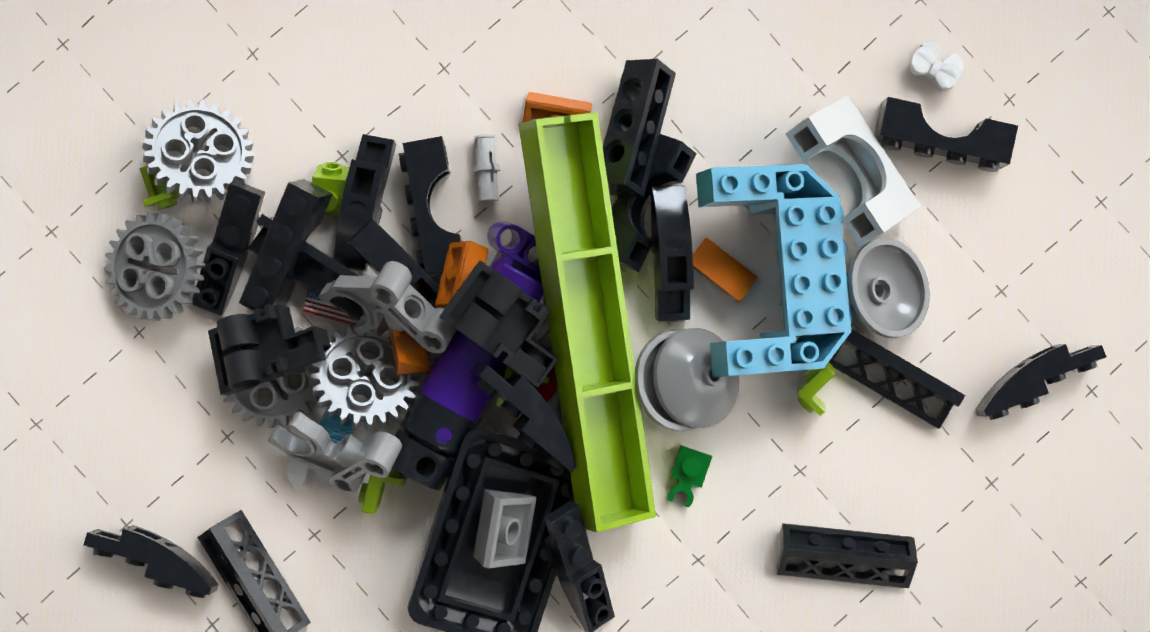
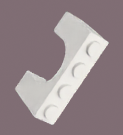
[785,95,920,247]

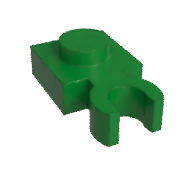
[667,445,713,508]

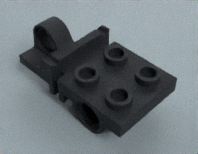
[439,260,558,387]
[208,304,331,396]

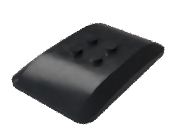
[407,427,575,632]

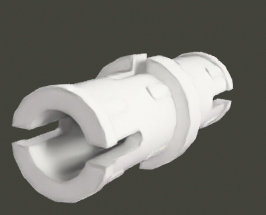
[473,134,500,202]

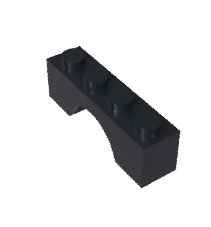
[874,97,1019,172]
[611,134,697,272]
[399,136,463,276]
[239,179,333,311]

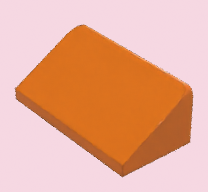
[523,92,593,127]
[693,237,758,303]
[435,241,489,308]
[388,325,431,375]

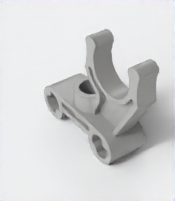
[319,261,457,354]
[268,412,402,494]

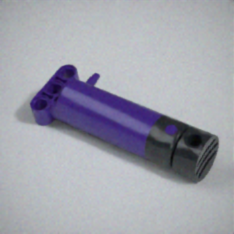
[392,221,545,491]

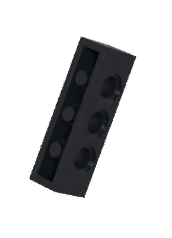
[603,58,676,197]

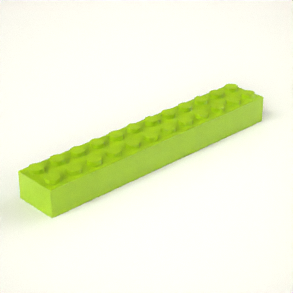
[518,112,656,532]

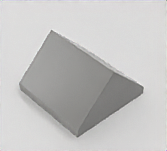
[473,489,536,568]

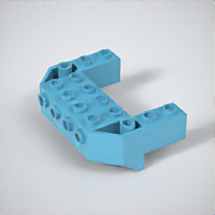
[696,164,853,377]

